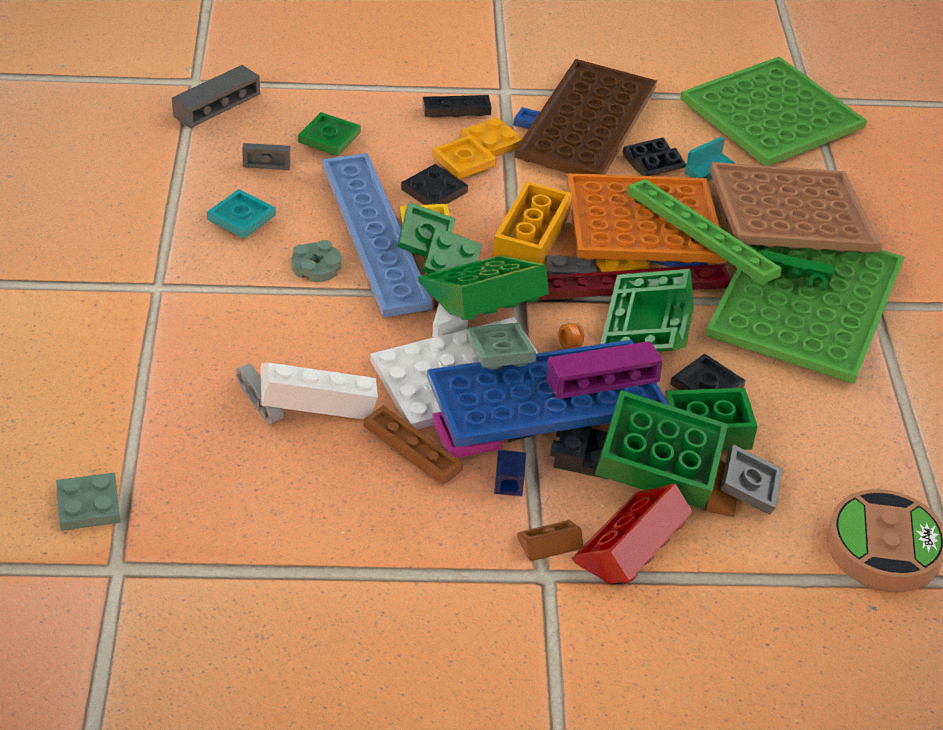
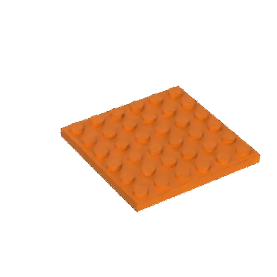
[567,173,726,264]

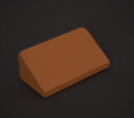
[706,460,737,517]
[517,520,583,561]

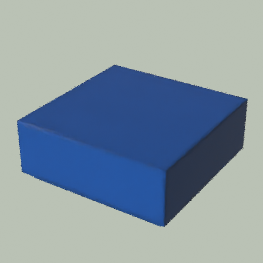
[513,107,540,129]

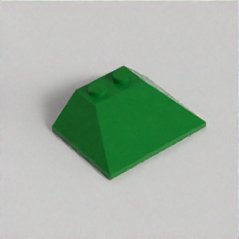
[601,269,694,352]

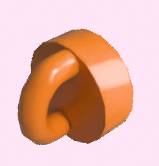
[558,323,585,349]

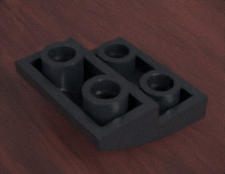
[622,137,686,176]

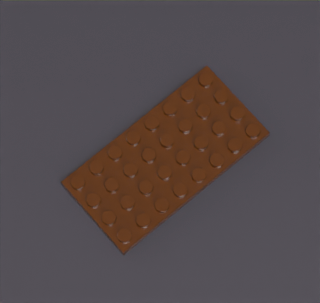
[514,59,657,175]

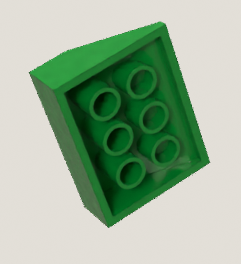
[418,255,549,320]
[595,390,728,509]

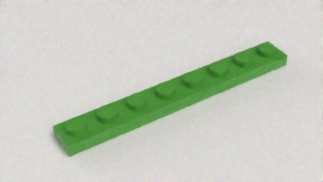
[627,179,782,284]

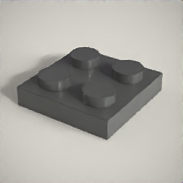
[720,444,782,515]

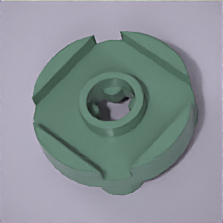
[291,240,341,282]

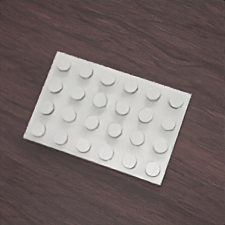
[370,317,538,430]

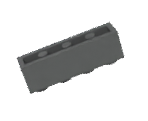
[172,65,260,128]

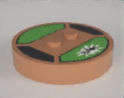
[827,489,943,592]

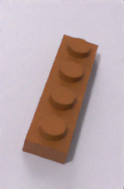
[364,405,463,485]

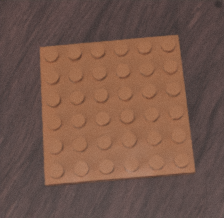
[710,162,881,253]

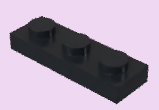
[422,95,492,118]

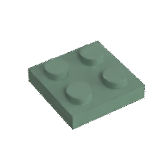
[56,472,121,531]

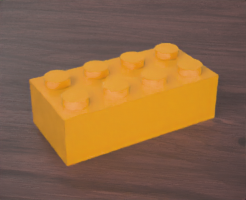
[492,181,572,264]

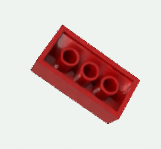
[572,484,692,584]

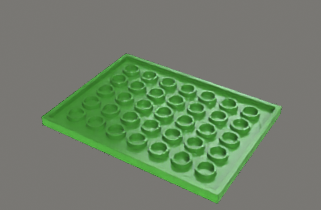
[705,245,904,384]

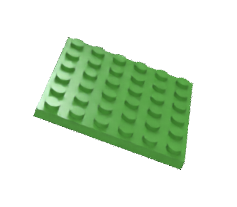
[680,57,867,166]

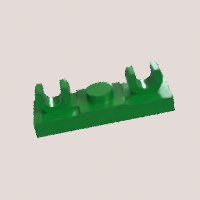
[760,249,835,291]

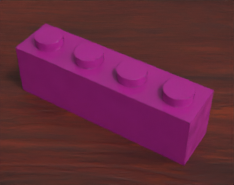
[546,341,663,399]

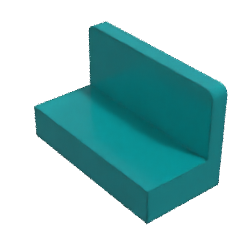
[685,137,735,182]

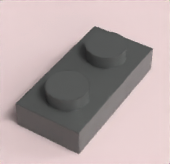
[242,143,291,170]
[546,255,597,275]

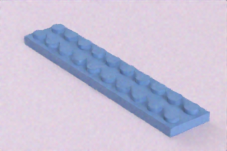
[322,153,433,318]

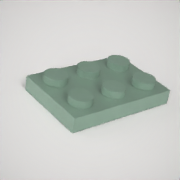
[466,322,536,370]

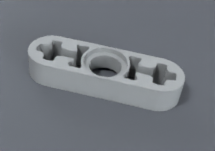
[235,363,284,425]

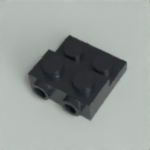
[550,426,607,479]

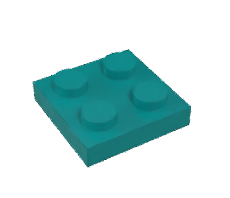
[207,189,276,239]

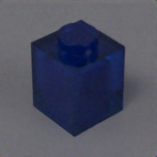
[494,450,526,496]

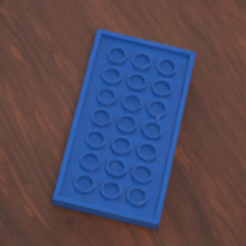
[427,340,669,447]

